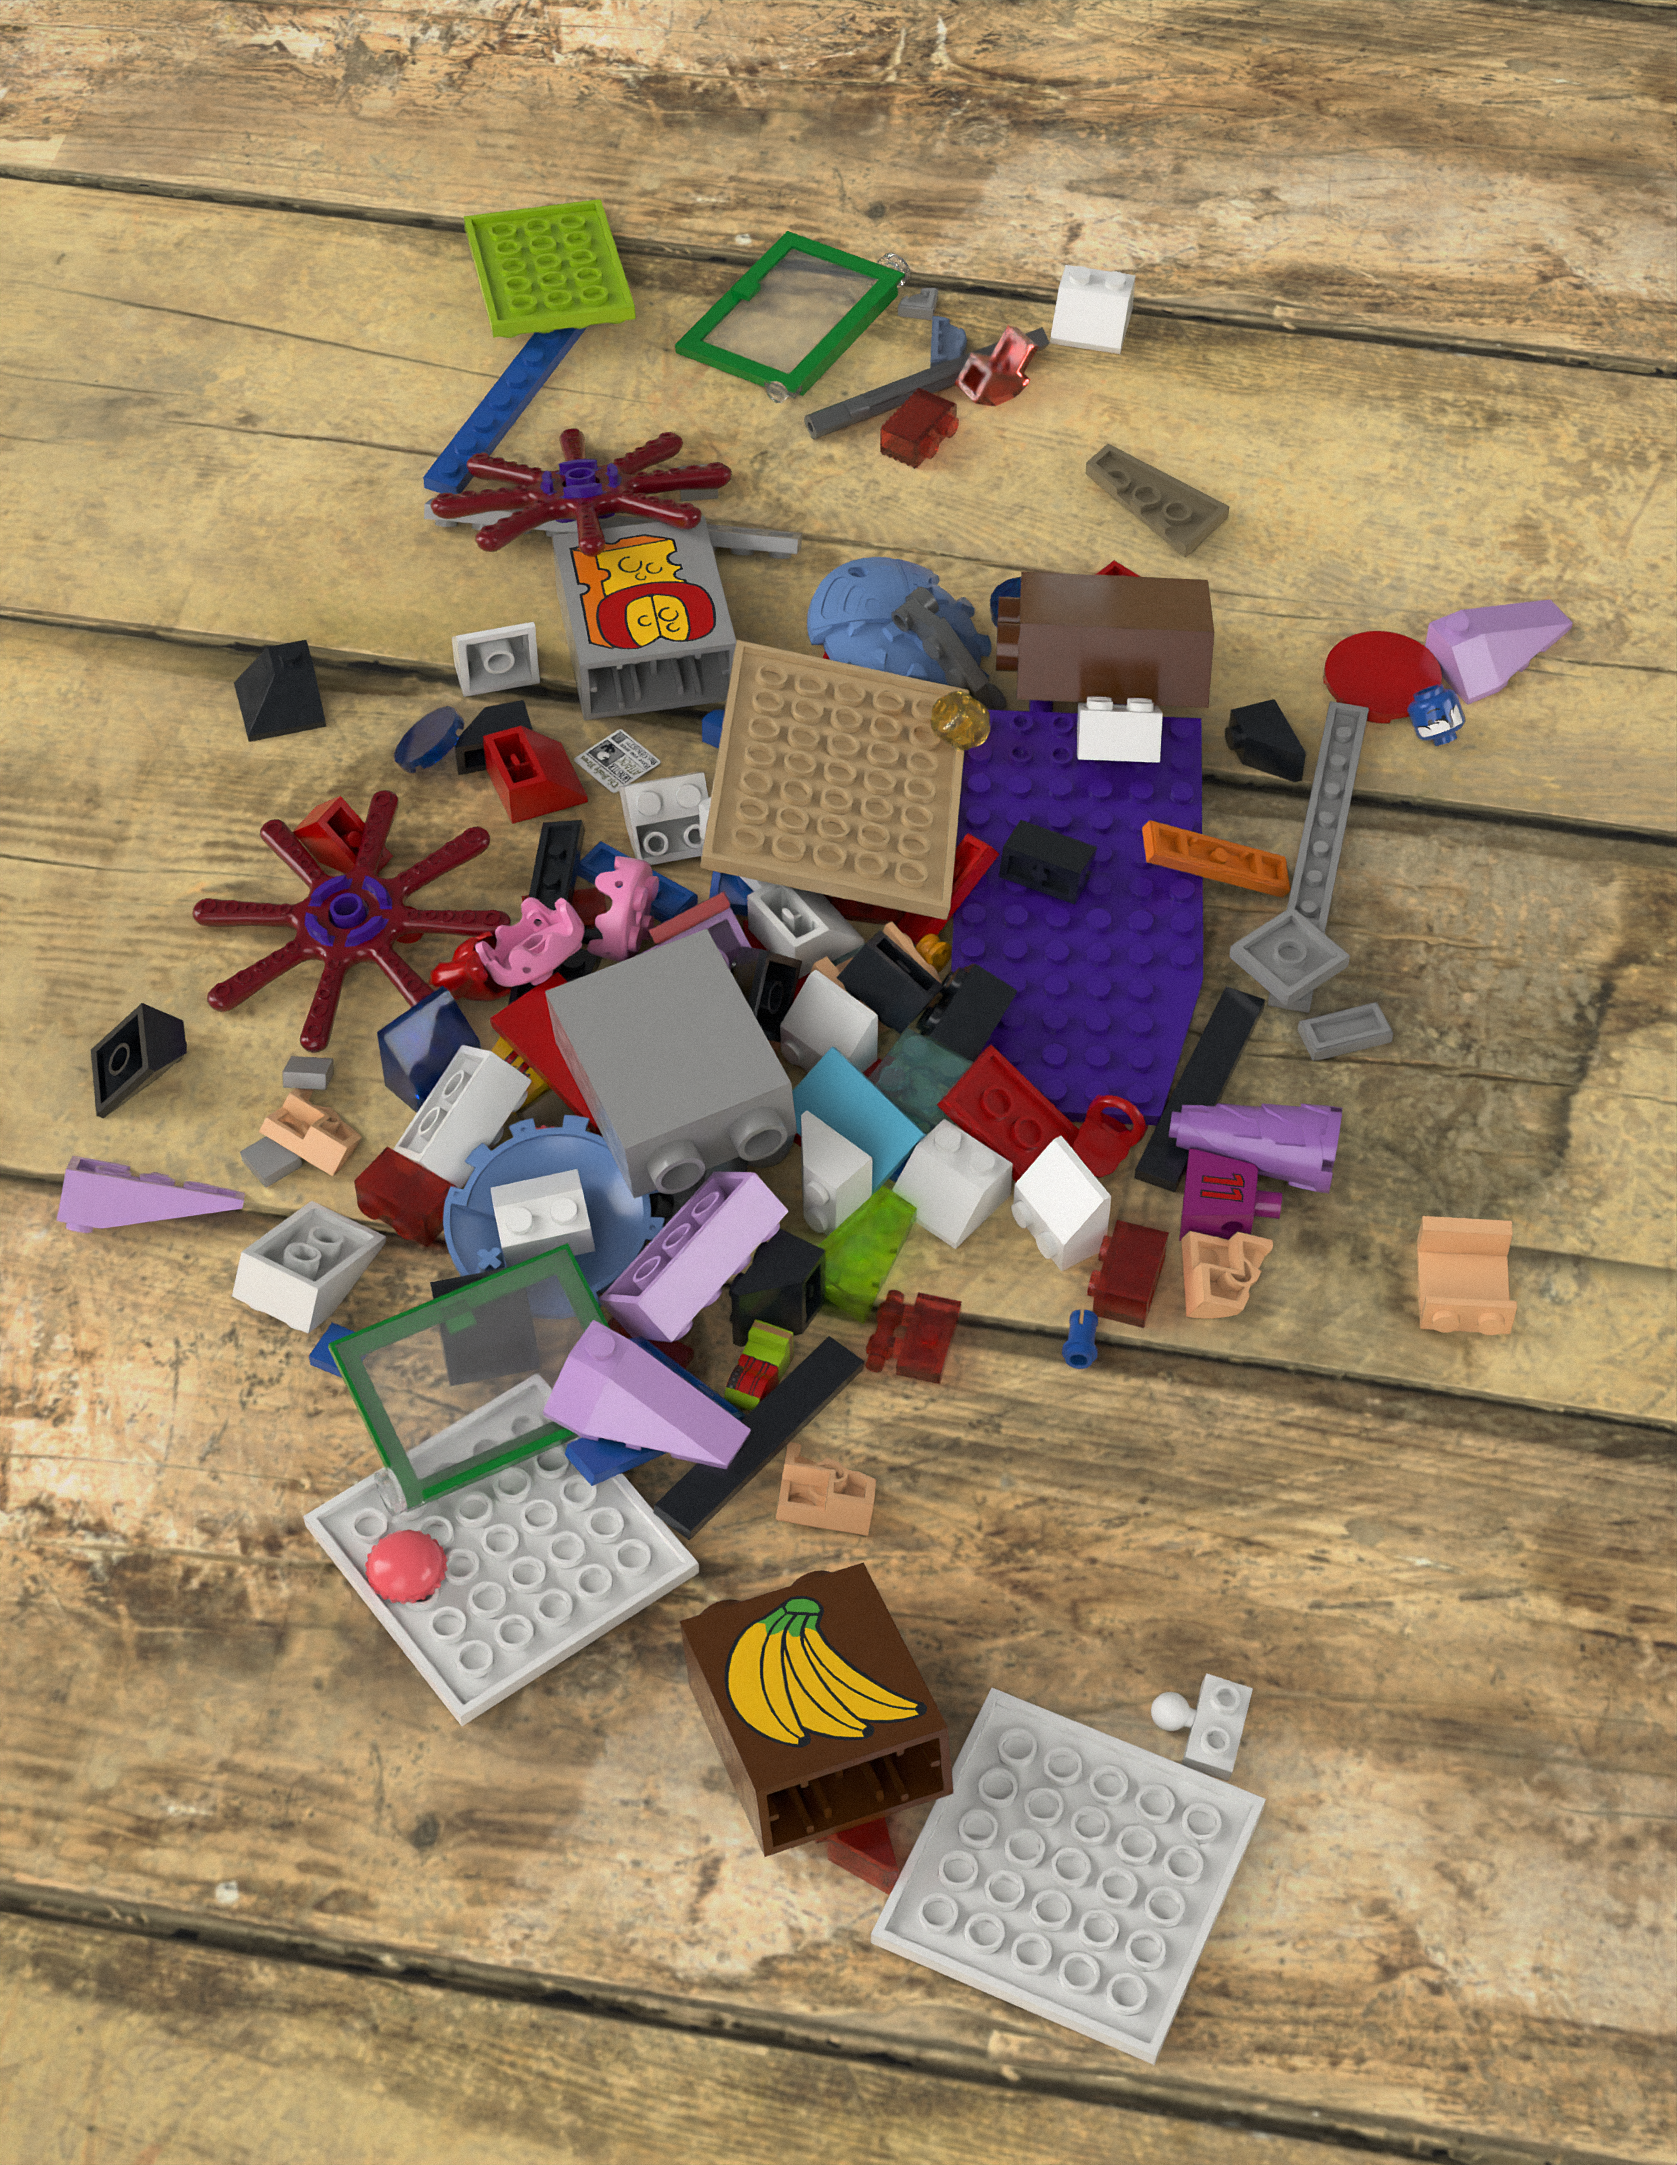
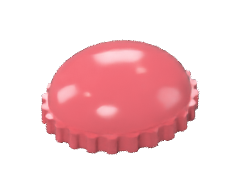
[365,1529,448,1604]

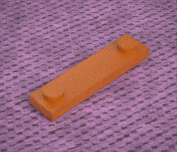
[1142,820,1291,898]

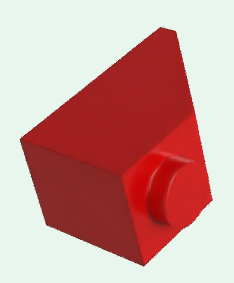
[293,796,393,874]

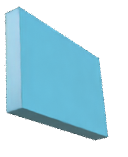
[792,1046,927,1196]

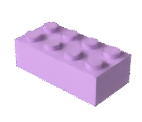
[598,1171,789,1342]

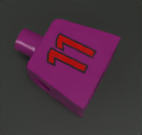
[1179,1149,1282,1241]

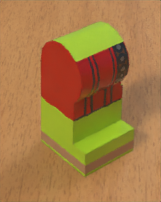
[724,1319,794,1411]

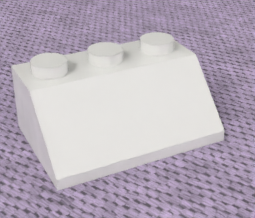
[391,1045,532,1189]

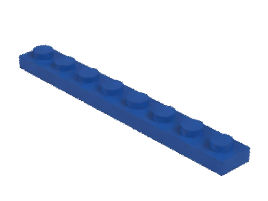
[423,327,587,494]

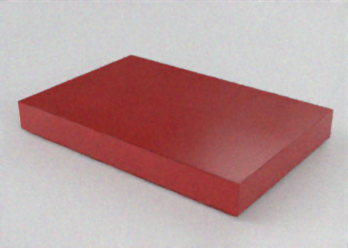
[936,1044,1079,1182]

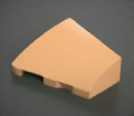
[259,1088,362,1177]
[1181,1231,1273,1319]
[775,1442,876,1536]

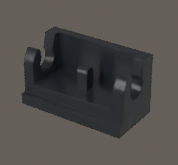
[999,820,1097,905]

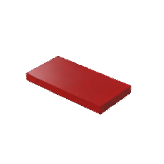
[490,972,601,1135]

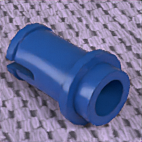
[1062,1309,1099,1369]

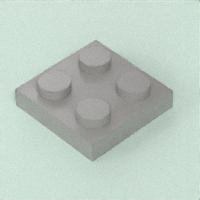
[1229,907,1350,1007]

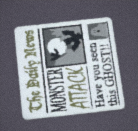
[574,729,661,793]

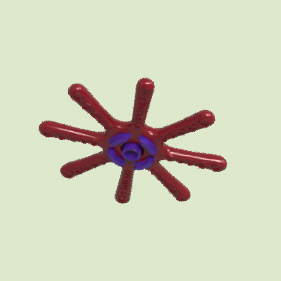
[430,428,732,557]
[192,790,511,1053]

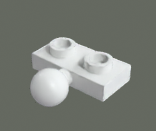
[1151,1673,1253,1781]

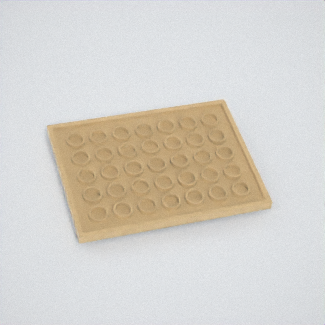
[700,640,969,920]

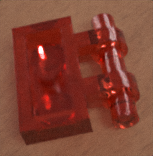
[865,1290,962,1384]

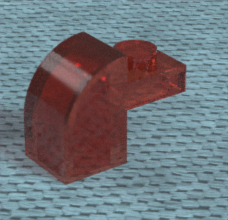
[954,325,1039,406]

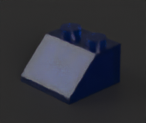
[377,985,481,1113]

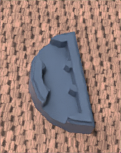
[930,316,967,368]

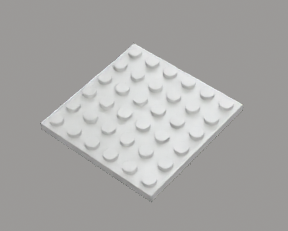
[303,1374,699,1726]
[871,1688,1266,2065]

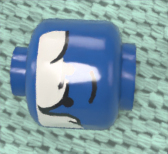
[1407,684,1466,746]

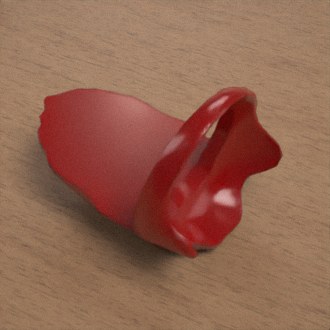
[1073,1095,1148,1178]

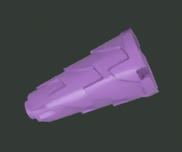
[1169,1103,1343,1194]

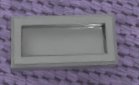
[1297,1002,1393,1062]

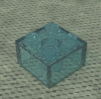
[868,1028,973,1134]

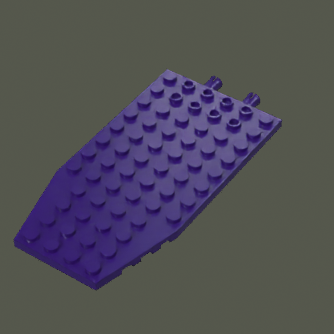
[951,700,1203,1126]

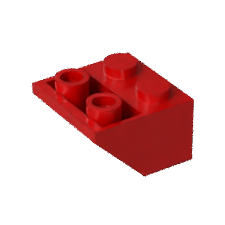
[483,726,588,824]

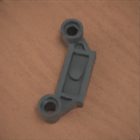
[891,587,1007,710]

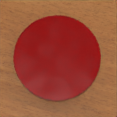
[1323,631,1442,724]

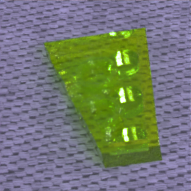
[818,1185,917,1324]

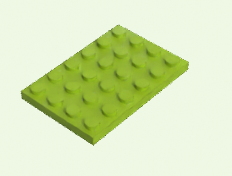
[464,199,636,338]

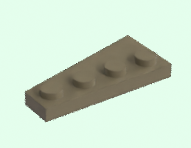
[1085,444,1230,558]

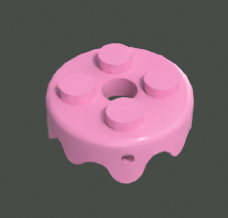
[587,856,659,962]
[475,897,585,987]

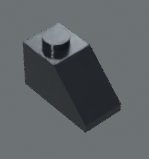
[1225,699,1306,783]
[454,700,533,775]

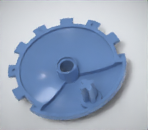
[807,557,992,686]
[443,1115,665,1320]

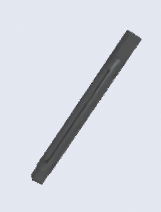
[804,327,1050,439]

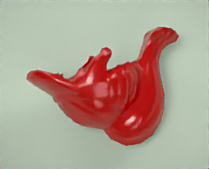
[427,931,511,1002]

